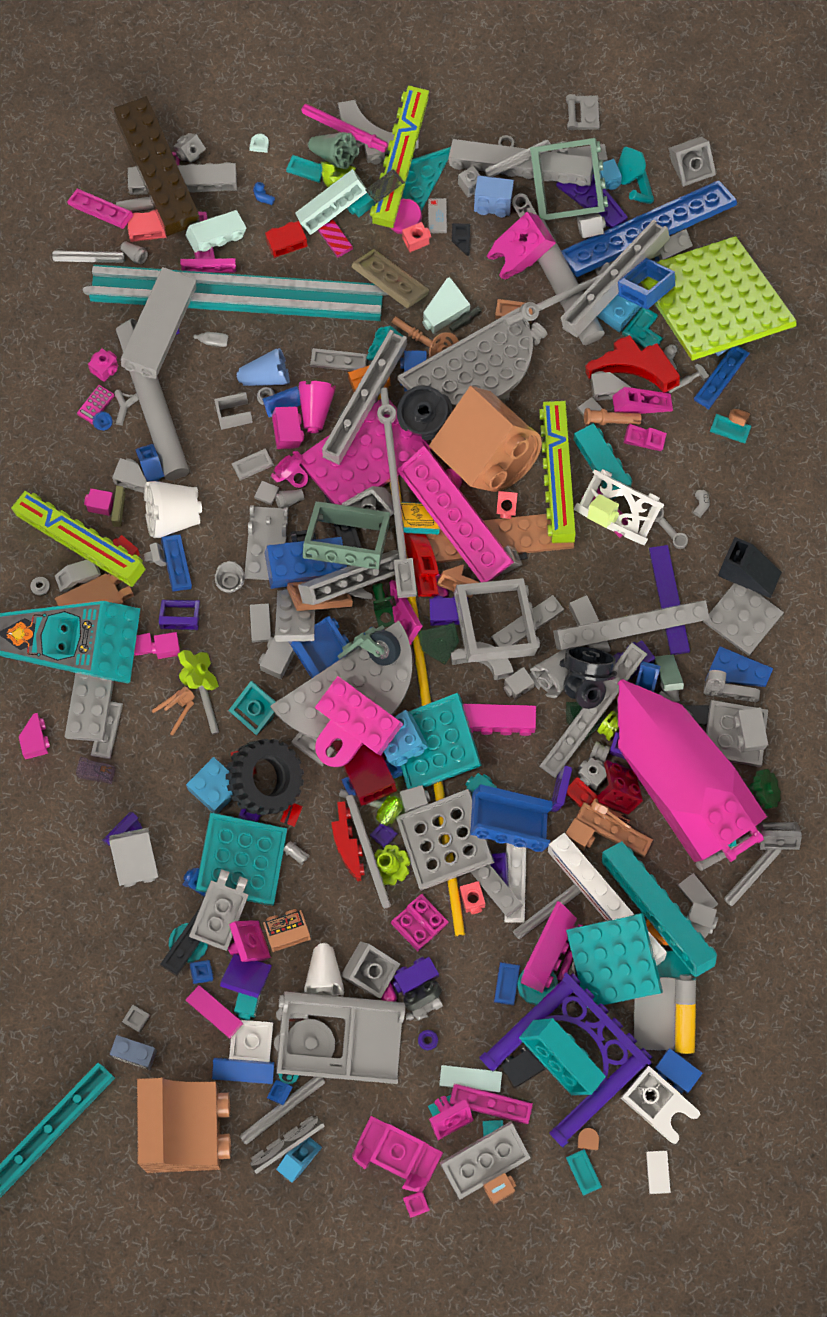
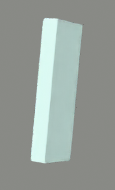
[439,1065,502,1093]

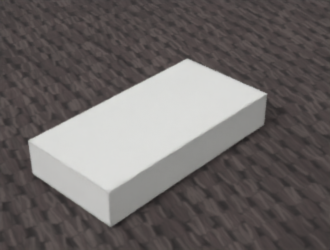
[646,1151,670,1194]

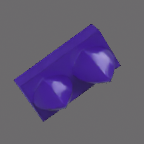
[103,812,143,846]

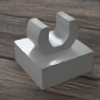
[144,543,166,566]

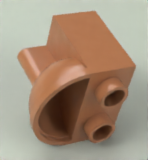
[429,386,542,492]

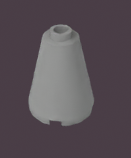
[529,649,570,698]

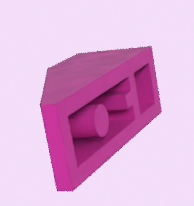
[612,387,673,414]

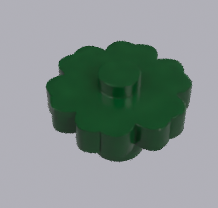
[747,769,781,809]

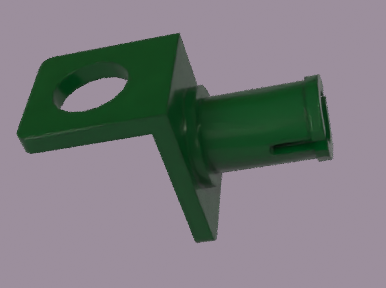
[372,583,395,628]

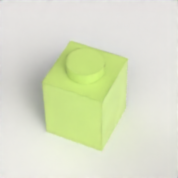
[587,494,619,528]

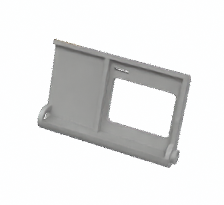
[277,991,405,1084]

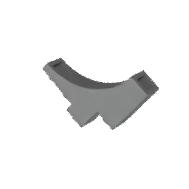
[338,100,419,164]

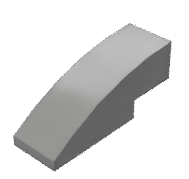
[569,595,611,653]

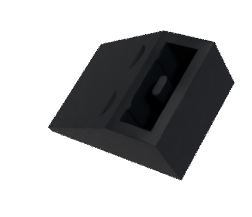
[718,537,782,598]

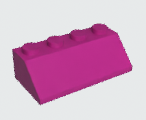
[521,901,577,993]

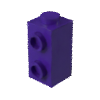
[393,957,439,996]

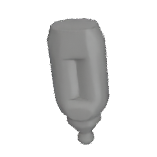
[193,332,228,347]

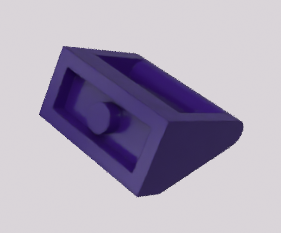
[159,600,200,630]

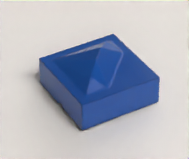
[190,960,213,984]
[267,1080,293,1105]

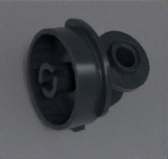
[397,385,453,441]
[559,647,617,709]

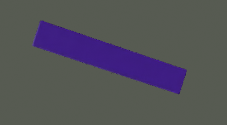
[649,545,690,655]

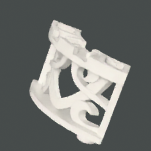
[574,469,664,546]

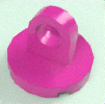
[271,451,308,488]

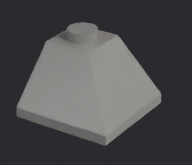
[342,486,394,530]

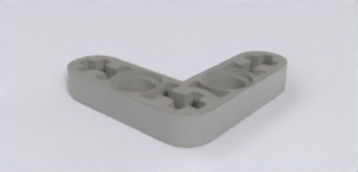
[704,670,760,702]

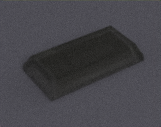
[365,169,405,204]

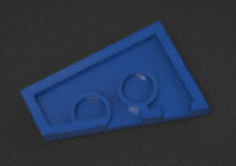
[705,647,773,687]

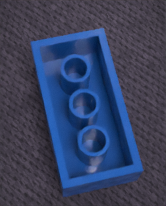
[264,537,347,589]

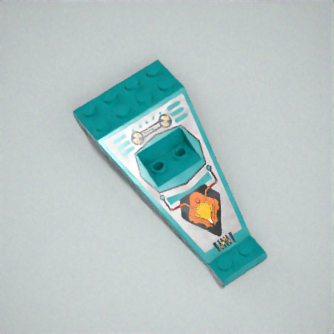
[0,601,140,684]

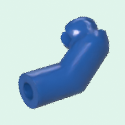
[253,182,275,205]

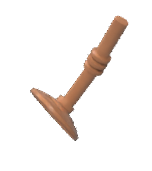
[392,317,459,358]

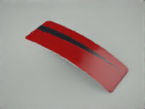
[280,803,303,827]

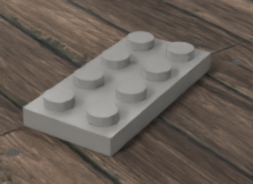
[275,589,315,642]
[65,673,114,742]
[439,1121,530,1199]

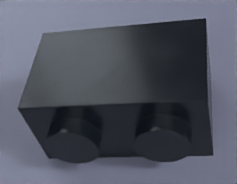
[501,1046,547,1089]

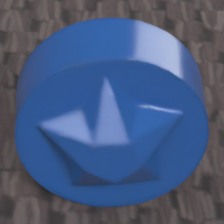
[93,412,112,430]

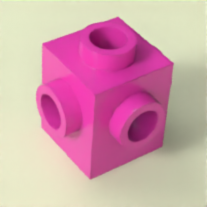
[88,349,118,382]

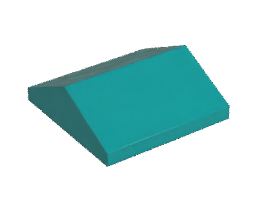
[228,681,276,735]

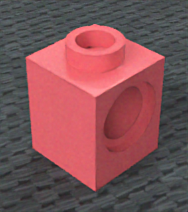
[402,222,431,252]
[496,491,517,519]
[460,881,485,914]

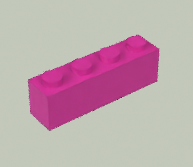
[463,704,536,736]

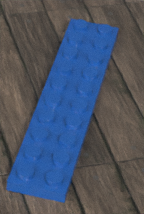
[561,180,737,277]

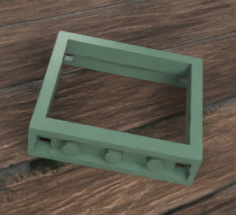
[530,138,608,220]
[303,501,390,570]

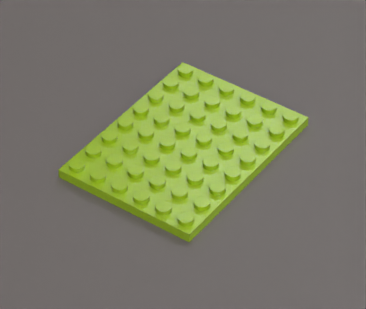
[641,236,796,360]

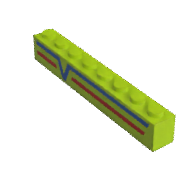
[11,491,146,587]

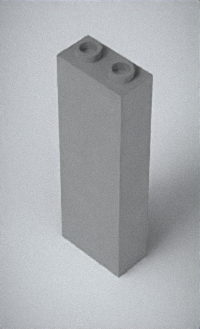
[121,267,197,379]

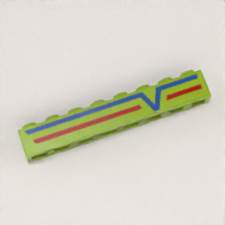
[370,86,429,228]
[539,401,575,543]

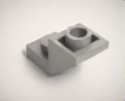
[55,560,101,592]

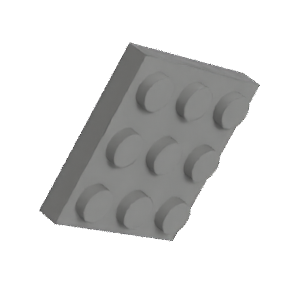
[703,583,784,656]
[706,700,768,767]

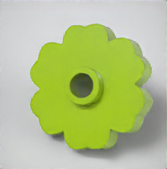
[374,845,411,885]

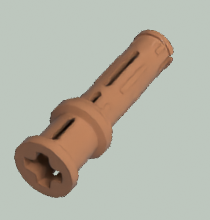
[584,408,641,426]

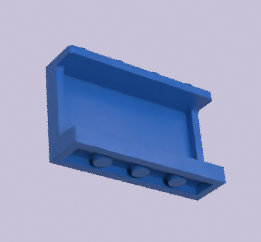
[289,616,349,679]
[470,784,553,852]

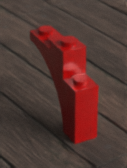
[586,335,680,393]

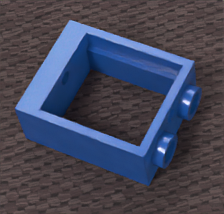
[618,258,675,309]

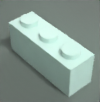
[186,210,246,253]

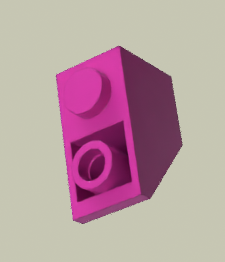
[19,713,50,759]

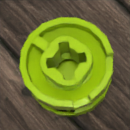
[597,710,619,741]

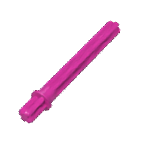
[301,104,388,152]

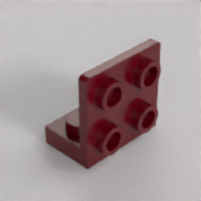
[597,760,643,815]

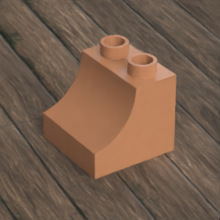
[137,1078,231,1173]

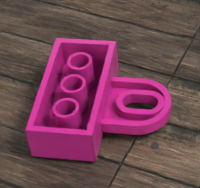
[315,676,404,767]

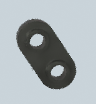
[403,980,442,1011]

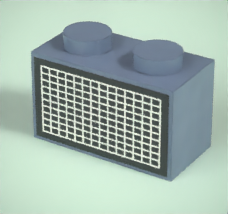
[110,1035,157,1070]

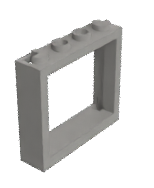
[454,578,540,663]

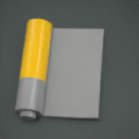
[634,974,696,1054]

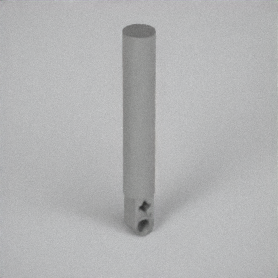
[512,194,605,345]
[116,318,189,481]

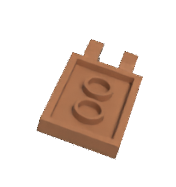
[55,574,134,606]

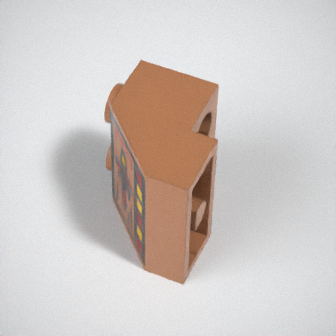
[263,909,311,952]

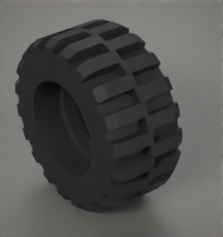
[226,739,304,815]

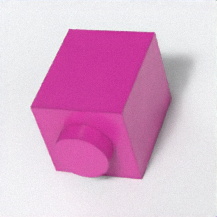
[84,489,114,516]
[151,632,180,659]

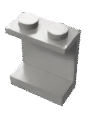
[109,828,158,887]

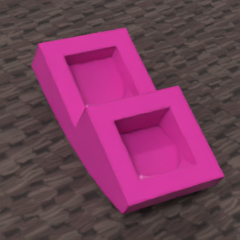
[623,424,666,451]

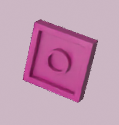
[228,921,271,962]
[429,1096,474,1140]

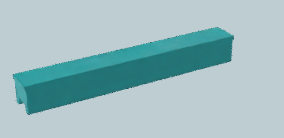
[0,1063,115,1198]

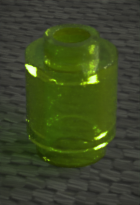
[376,796,403,826]

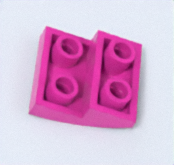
[391,894,448,951]

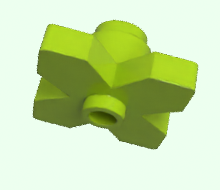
[178,650,219,690]

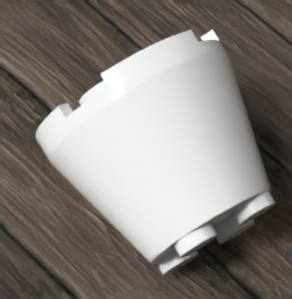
[144,481,202,538]

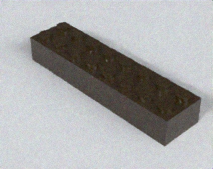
[113,96,200,237]

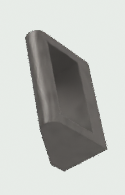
[757,822,802,850]

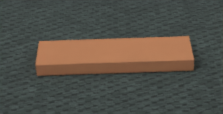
[575,802,653,858]

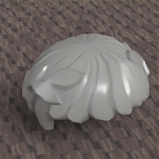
[215,561,245,593]

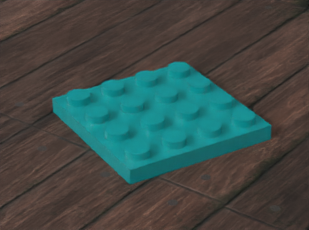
[401,693,482,789]
[195,813,287,906]
[566,913,663,1008]

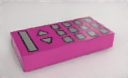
[77,385,114,424]

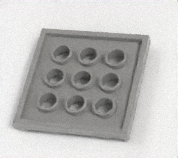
[396,789,495,891]

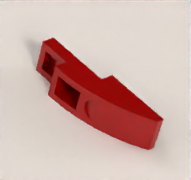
[404,533,439,597]
[331,801,365,881]

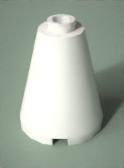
[304,943,344,996]

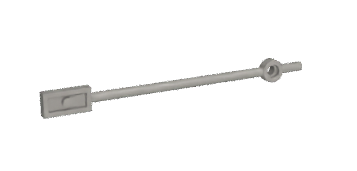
[504,229,693,326]
[377,387,417,598]

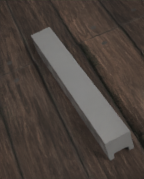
[561,219,670,337]
[322,330,408,465]

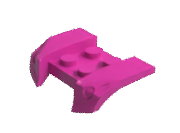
[352,1116,443,1192]

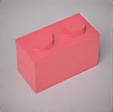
[128,210,166,242]

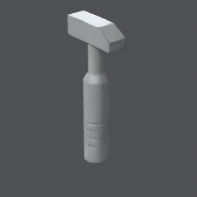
[668,364,709,393]

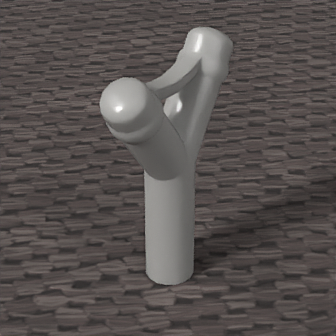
[115,390,139,426]

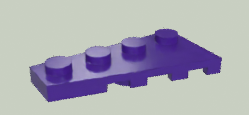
[556,174,628,228]

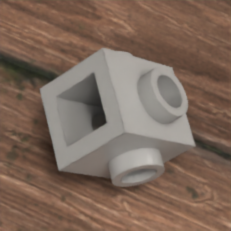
[173,133,206,162]
[578,757,607,791]

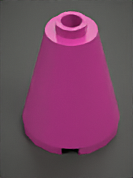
[299,381,336,433]

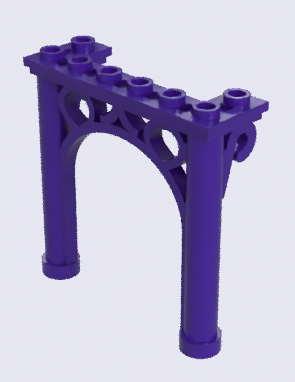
[479,973,652,1147]

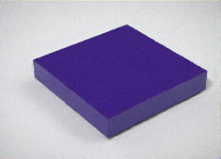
[550,766,572,813]
[220,954,272,998]

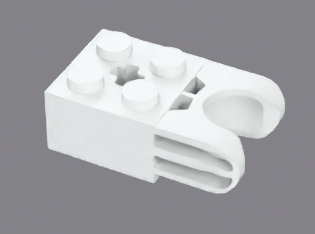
[620,1066,700,1144]

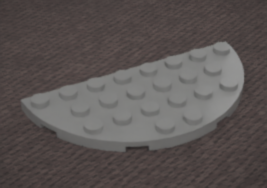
[398,307,533,408]
[270,621,412,741]

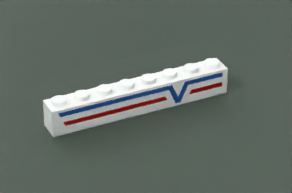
[548,833,667,965]

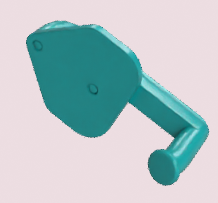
[617,147,654,204]

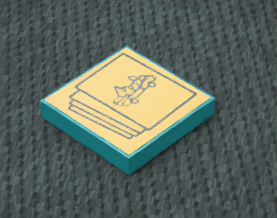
[400,502,440,535]

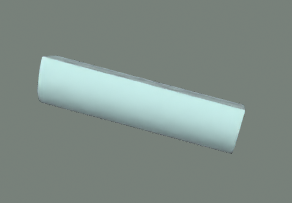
[295,169,368,235]

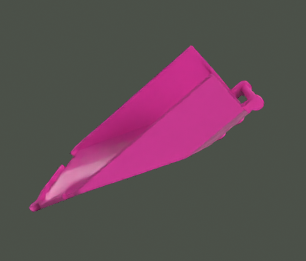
[617,679,767,862]

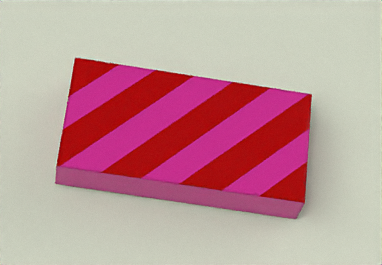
[318,220,353,258]

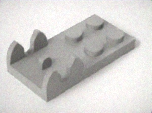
[245,505,289,580]

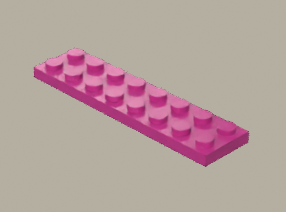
[397,446,514,582]

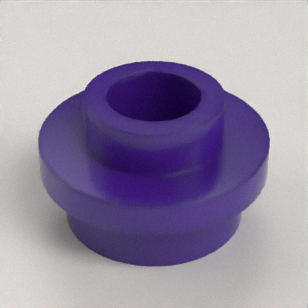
[418,1030,438,1051]

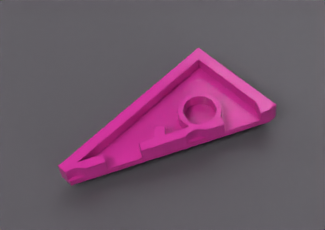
[390,580,422,645]

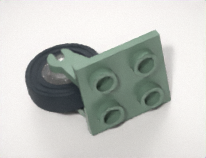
[338,625,401,666]

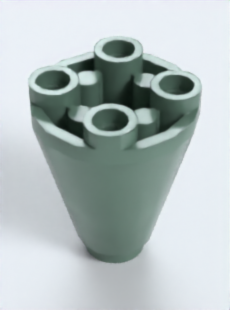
[308,132,359,169]

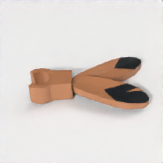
[591,798,631,828]

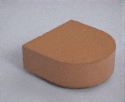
[728,409,750,426]
[577,1128,599,1150]

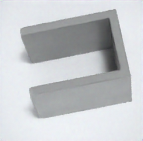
[214,392,253,430]

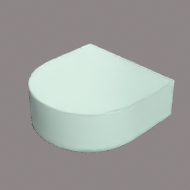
[250,134,269,153]

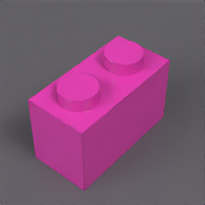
[272,407,304,449]

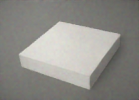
[229,1020,273,1062]

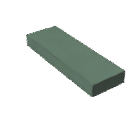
[654,654,684,691]

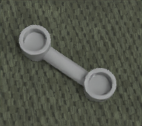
[649,507,688,549]

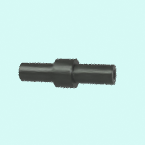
[449,306,482,333]

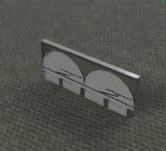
[249,1116,325,1174]

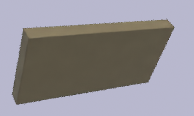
[351,249,430,309]

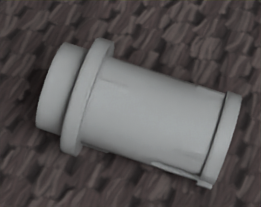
[284,841,309,865]

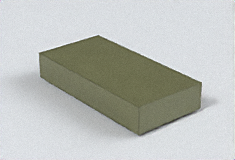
[111,486,126,527]

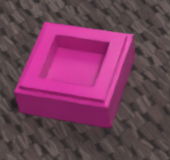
[403,1191,430,1218]

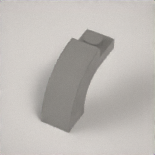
[451,642,513,680]

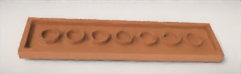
[426,514,574,563]

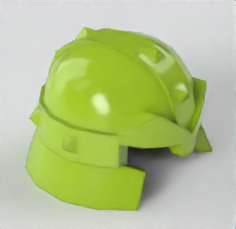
[321,162,356,187]

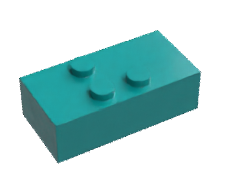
[519,1018,606,1095]

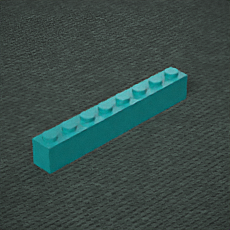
[602,841,717,977]

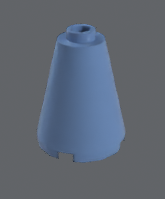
[237,348,290,386]

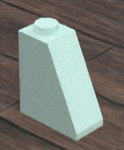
[422,277,470,334]

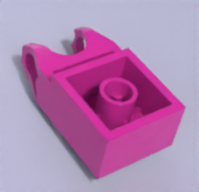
[487,212,556,280]

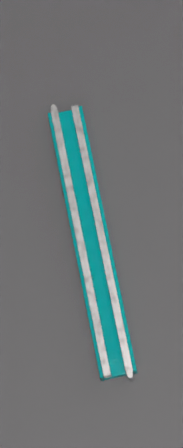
[83,265,388,321]

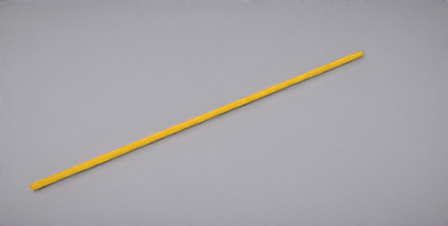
[377,393,465,936]

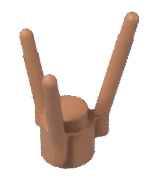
[152,686,195,735]

